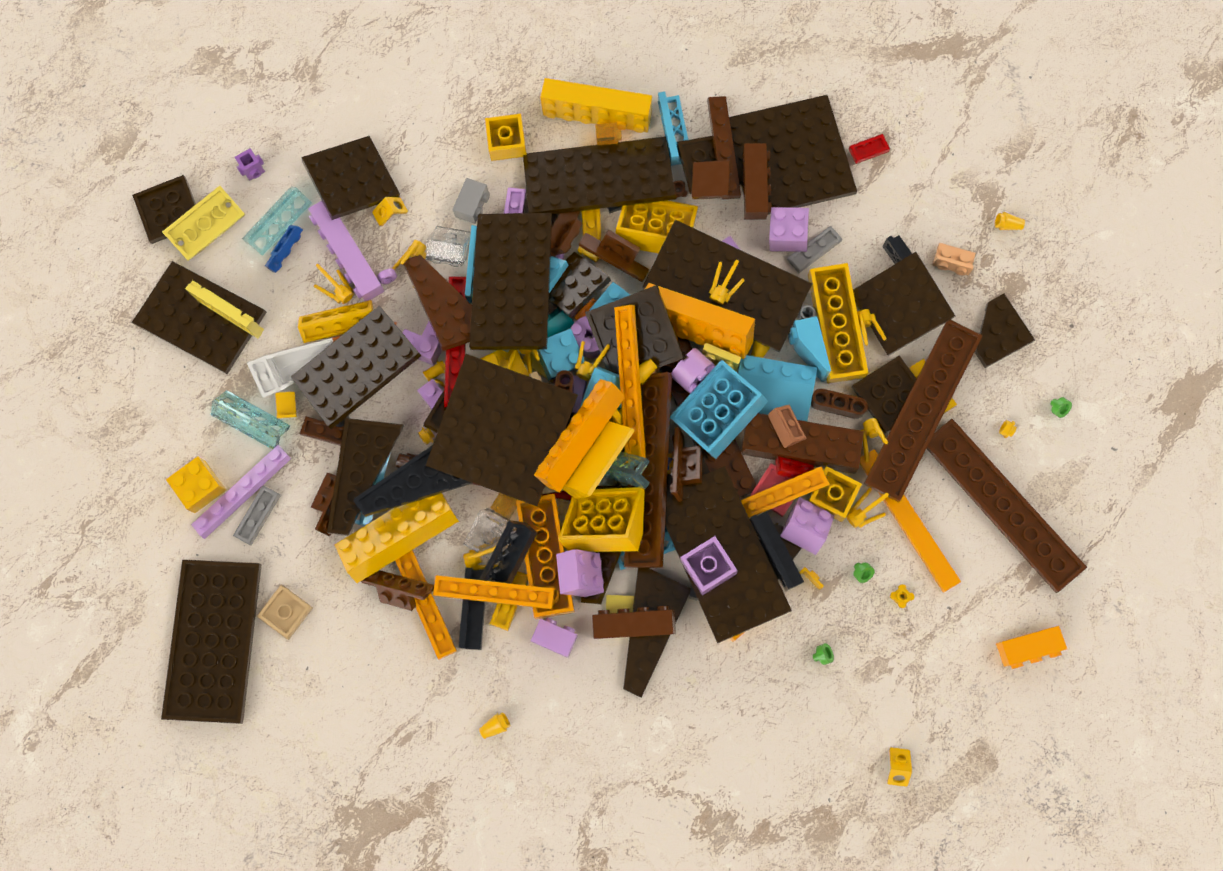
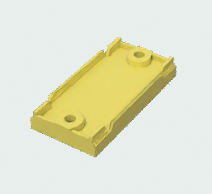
[162,186,245,261]
[185,281,264,339]

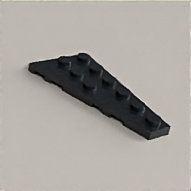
[353,445,473,517]

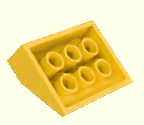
[616,200,698,254]
[562,421,635,499]
[558,487,644,552]

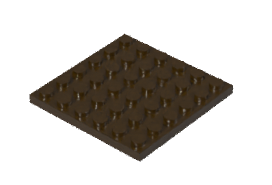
[729,95,857,215]
[426,354,578,506]

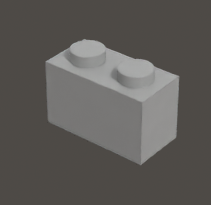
[452,178,490,224]

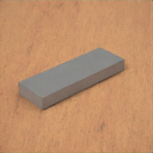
[787,226,842,273]
[233,485,281,545]

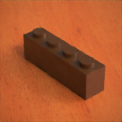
[743,143,771,220]
[592,606,676,639]

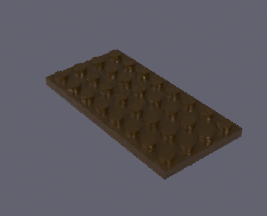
[523,136,676,214]
[469,213,552,350]
[642,220,813,352]
[665,466,792,644]
[161,560,262,724]

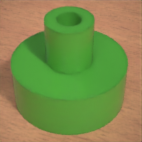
[1050,397,1072,418]
[853,562,875,583]
[813,643,834,665]

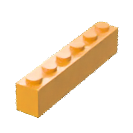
[534,379,625,492]

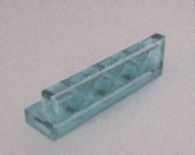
[242,186,312,256]
[211,390,290,449]
[604,452,650,489]

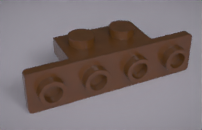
[551,211,582,257]
[578,229,649,282]
[670,427,703,502]
[311,472,336,536]
[361,570,434,611]

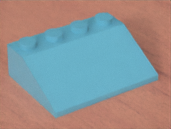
[738,355,817,421]
[670,360,769,459]

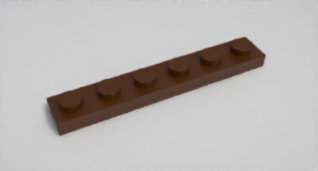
[707,96,741,200]

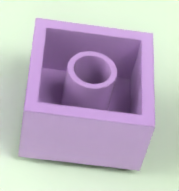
[769,207,809,252]
[780,497,835,555]
[680,536,737,595]
[556,549,604,597]

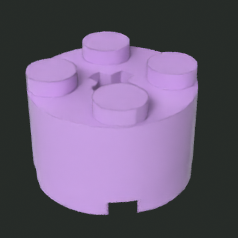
[571,316,600,359]
[671,348,715,394]

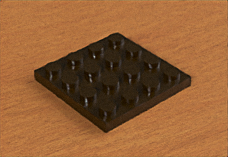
[302,136,400,220]
[853,252,956,356]
[585,285,685,375]

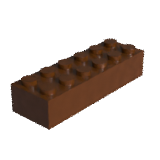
[741,413,864,474]

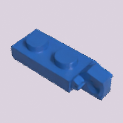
[265,225,303,273]

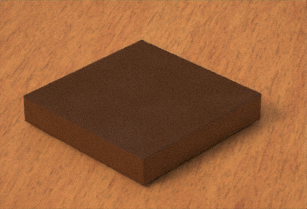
[692,160,731,199]

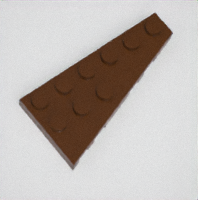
[403,255,472,351]

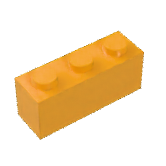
[996,626,1067,669]

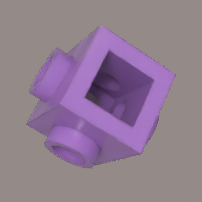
[235,148,265,181]

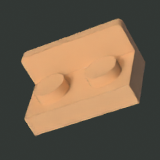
[932,243,976,276]

